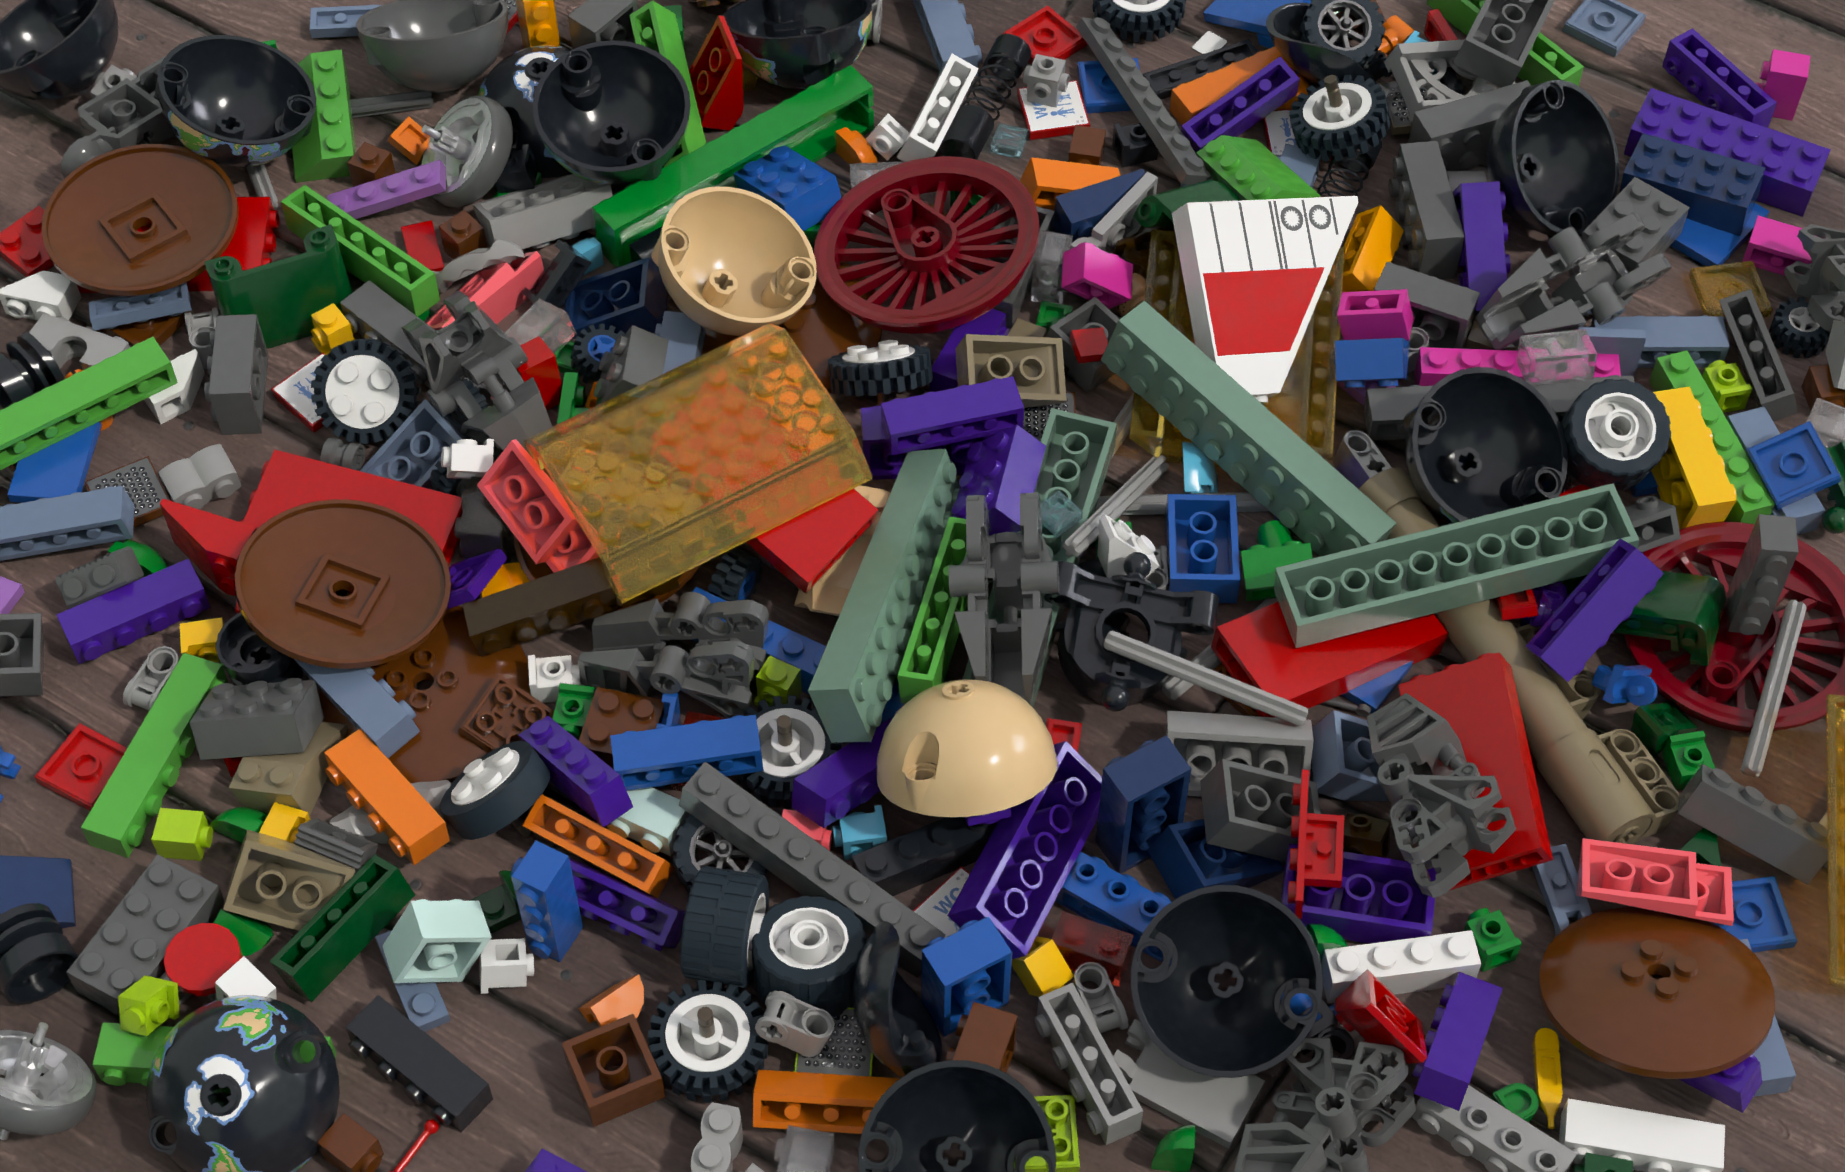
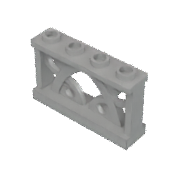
[1384,40,1515,123]

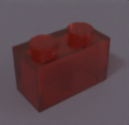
[1052,911,1134,987]

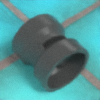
[320,437,365,471]

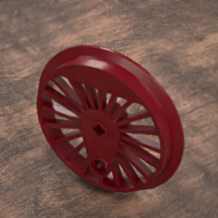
[814,156,1040,334]
[1623,522,1845,732]

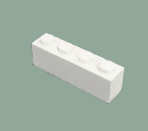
[897,54,979,162]
[1321,930,1481,1003]
[1559,1098,1725,1172]

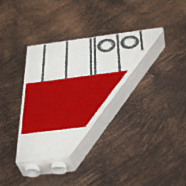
[1172,196,1358,405]

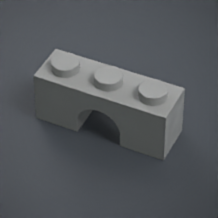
[29,313,130,370]

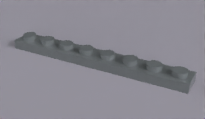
[1076,17,1212,185]

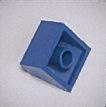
[1335,338,1409,388]

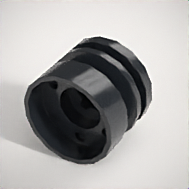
[0,332,64,409]
[216,613,303,686]
[0,903,78,1004]

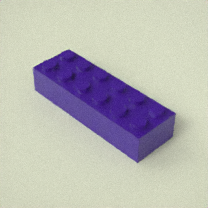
[1624,88,1831,217]
[947,741,1102,959]

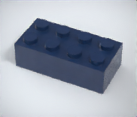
[1619,133,1765,236]
[1095,735,1191,874]

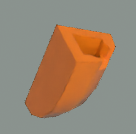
[835,127,878,179]
[578,974,644,1027]

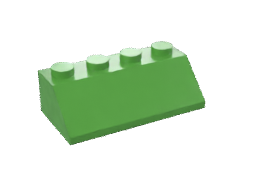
[292,49,356,183]
[1196,135,1320,200]

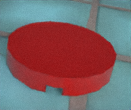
[163,923,243,996]

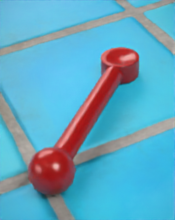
[389,1119,439,1172]

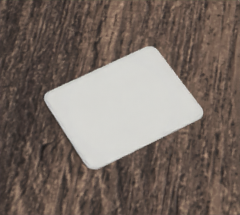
[1192,31,1227,54]

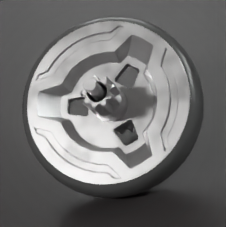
[421,96,513,208]
[0,1022,96,1140]

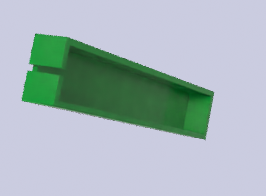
[592,65,874,268]

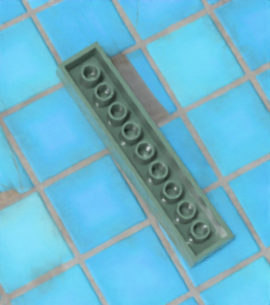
[1101,301,1397,556]
[962,408,1117,707]
[808,449,960,743]
[1274,483,1639,648]

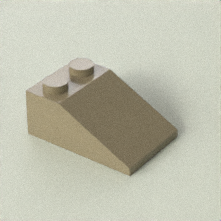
[955,334,1067,408]
[229,722,349,817]
[223,829,355,931]

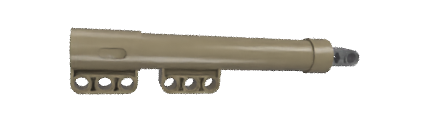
[1333,430,1680,845]

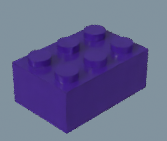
[952,424,1046,536]

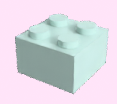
[382,899,492,983]

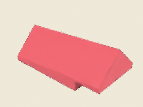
[426,251,545,331]
[477,439,609,573]
[1576,838,1734,926]

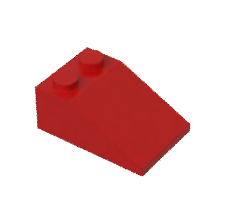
[689,15,744,131]
[160,499,257,596]
[1335,969,1427,1064]

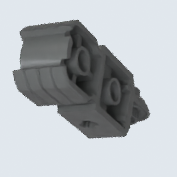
[61,56,177,178]

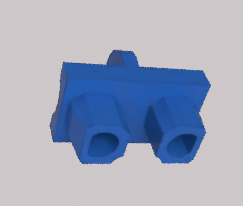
[1592,664,1658,706]

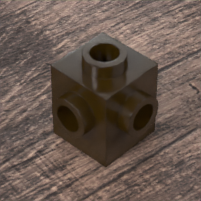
[1343,813,1390,858]

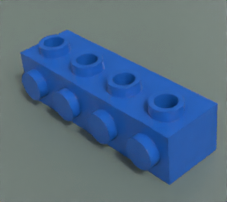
[610,715,764,791]
[511,841,583,962]
[1056,852,1172,966]

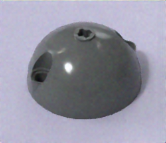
[356,0,508,94]

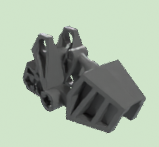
[1476,213,1672,350]
[1784,224,1845,332]
[402,290,559,465]
[949,493,1060,704]
[578,592,769,718]
[1367,693,1516,898]
[1234,1038,1416,1172]

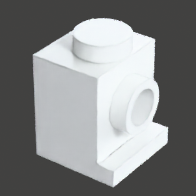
[441,439,494,480]
[528,655,581,703]
[479,938,534,994]

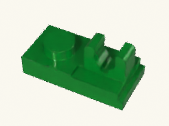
[557,372,592,445]

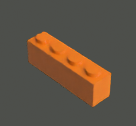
[1170,46,1295,125]
[324,728,450,866]
[522,794,674,898]
[753,1070,901,1134]

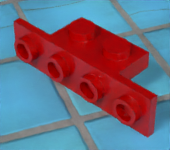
[1288,769,1344,919]

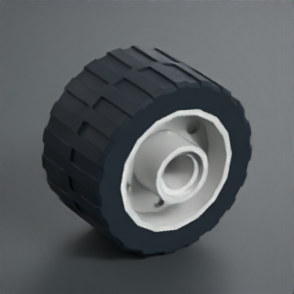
[1560,378,1671,491]
[680,866,769,988]
[752,896,866,1017]

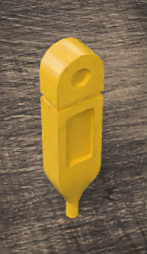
[1532,1028,1563,1129]

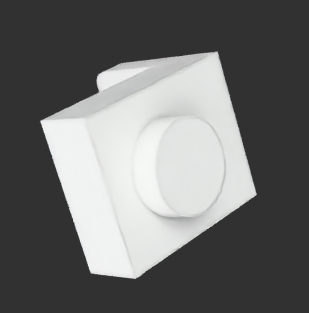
[865,114,909,161]

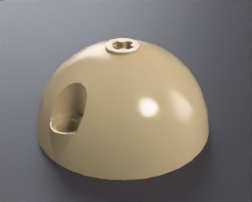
[651,187,817,336]
[877,680,1058,817]

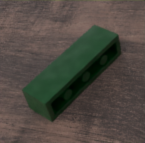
[269,854,415,1003]

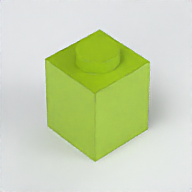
[151,808,213,861]

